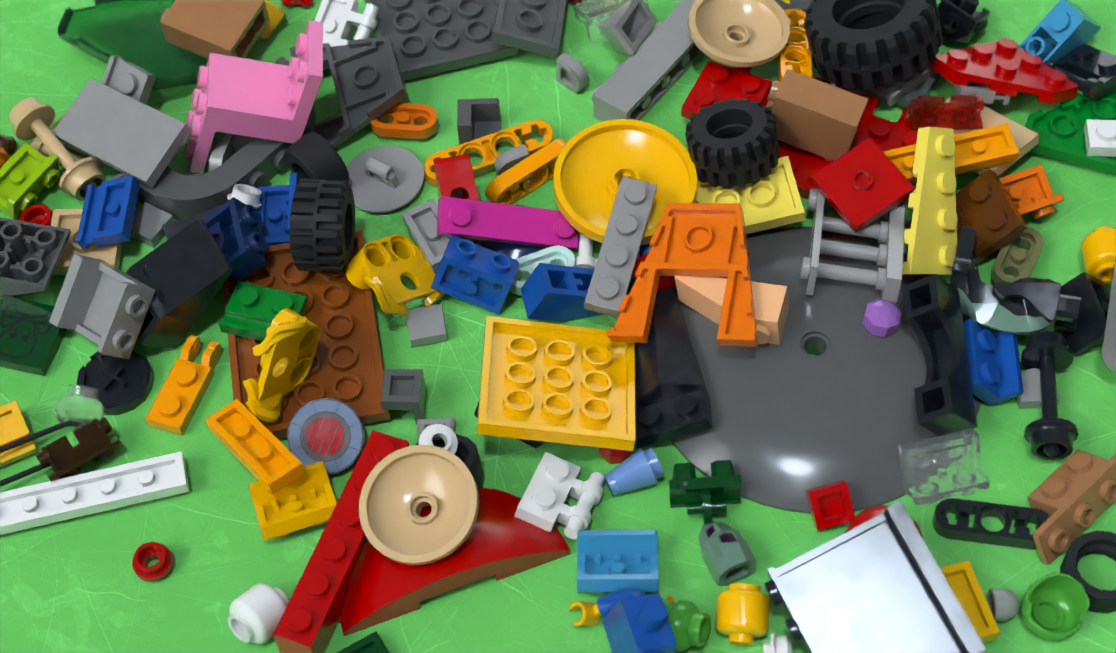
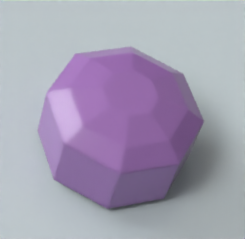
[862,298,902,338]

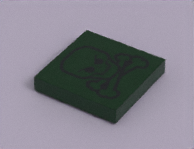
[0,296,67,376]

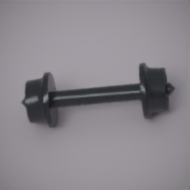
[1021,331,1078,460]

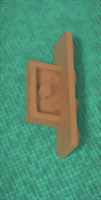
[1027,449,1116,564]

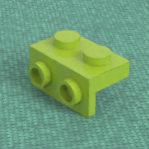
[0,142,60,220]

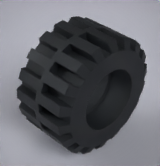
[685,98,780,189]
[290,179,355,273]

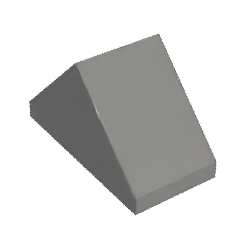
[597,0,657,55]

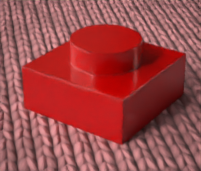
[806,480,855,530]

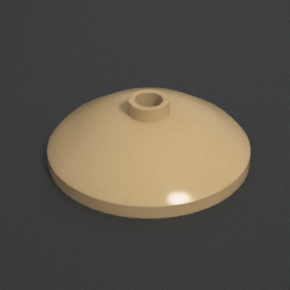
[688,0,790,67]
[359,445,479,565]

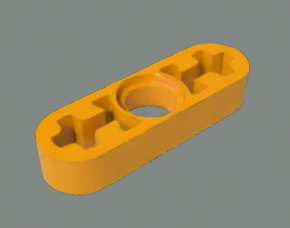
[485,138,567,205]

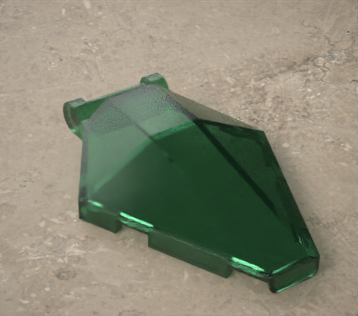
[58,0,259,91]

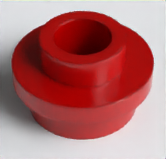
[132,542,173,581]

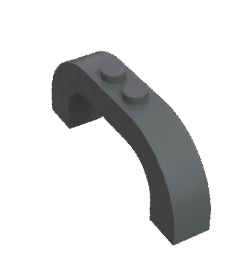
[137,56,316,220]

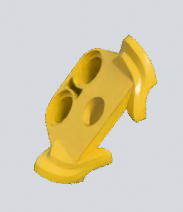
[345,234,446,317]
[243,308,321,422]

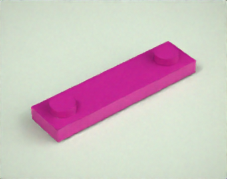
[436,196,578,251]

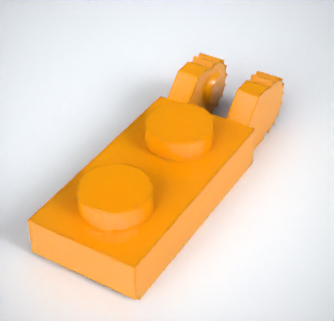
[145,335,222,435]

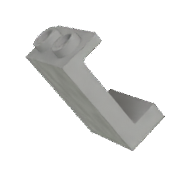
[49,254,155,359]

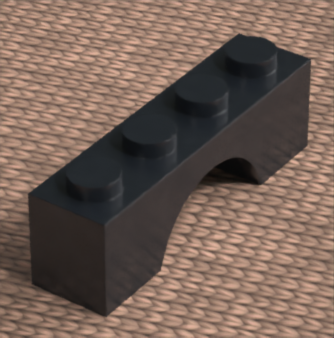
[902,274,977,439]

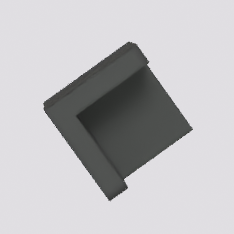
[457,98,501,147]
[381,369,427,424]

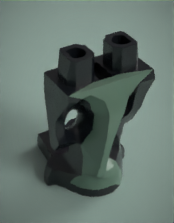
[950,226,1081,335]

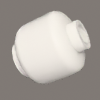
[228,583,289,645]

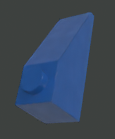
[520,263,636,322]

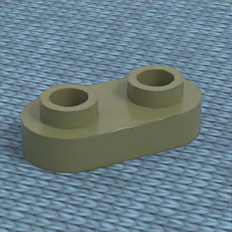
[992,227,1043,283]

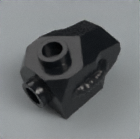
[938,0,990,43]

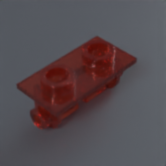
[907,94,984,131]

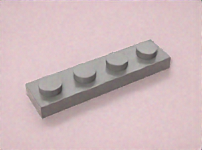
[584,176,657,317]

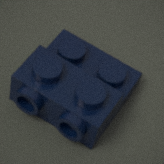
[203,197,268,282]

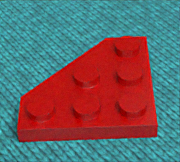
[930,38,1079,104]

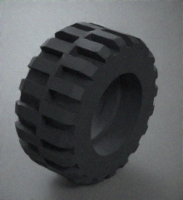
[804,0,943,92]

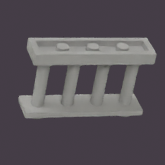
[800,188,905,305]

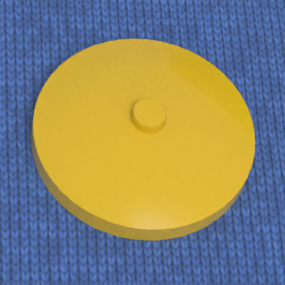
[553,119,697,245]

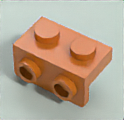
[999,164,1064,219]

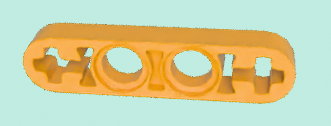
[778,9,812,82]
[424,119,553,187]

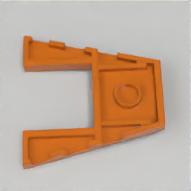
[607,203,758,347]

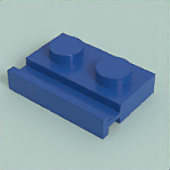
[76,176,140,250]

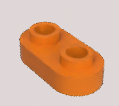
[370,103,438,139]

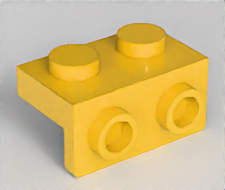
[248,461,337,541]

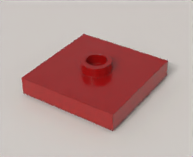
[811,137,915,233]

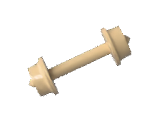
[9,97,106,201]

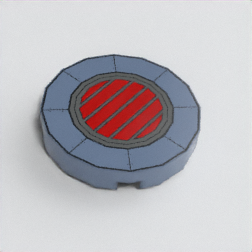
[287,398,365,475]

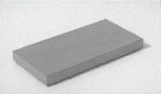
[53,78,192,187]

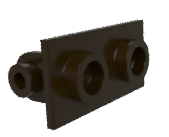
[36,417,121,481]

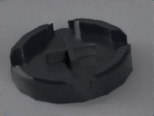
[77,349,154,415]

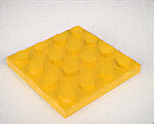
[477,316,636,451]

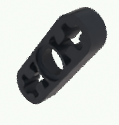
[932,498,1049,550]

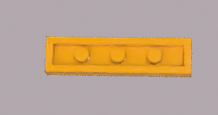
[883,123,1020,184]

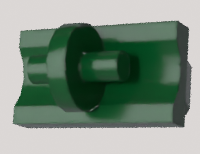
[669,460,742,525]

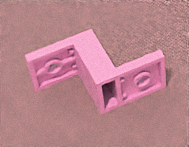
[184,20,323,174]

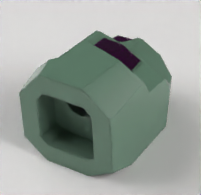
[699,522,756,586]

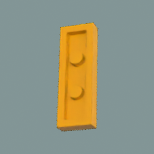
[205,399,305,495]

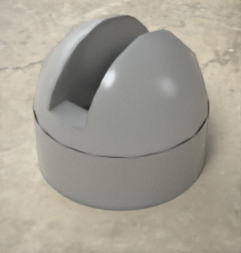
[987,588,1020,622]

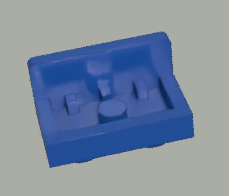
[257,173,300,246]

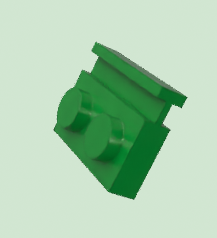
[218,281,309,341]

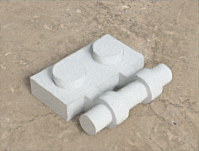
[315,0,379,47]
[514,452,605,539]

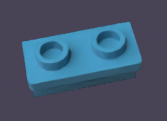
[577,530,659,593]

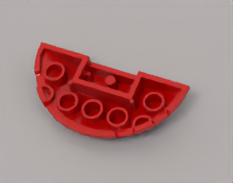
[339,487,571,636]

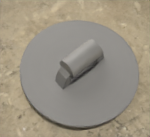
[347,146,424,213]

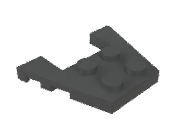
[290,36,408,148]

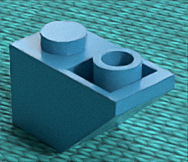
[1019,0,1101,63]

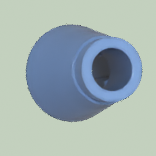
[604,448,665,496]

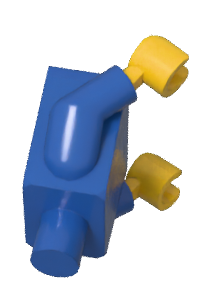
[569,588,677,653]

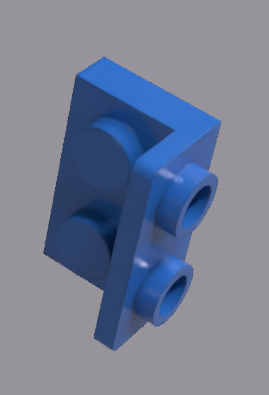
[431,235,519,315]
[963,318,1023,406]

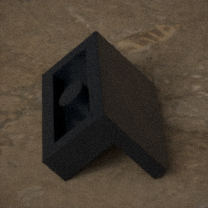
[1060,272,1110,356]

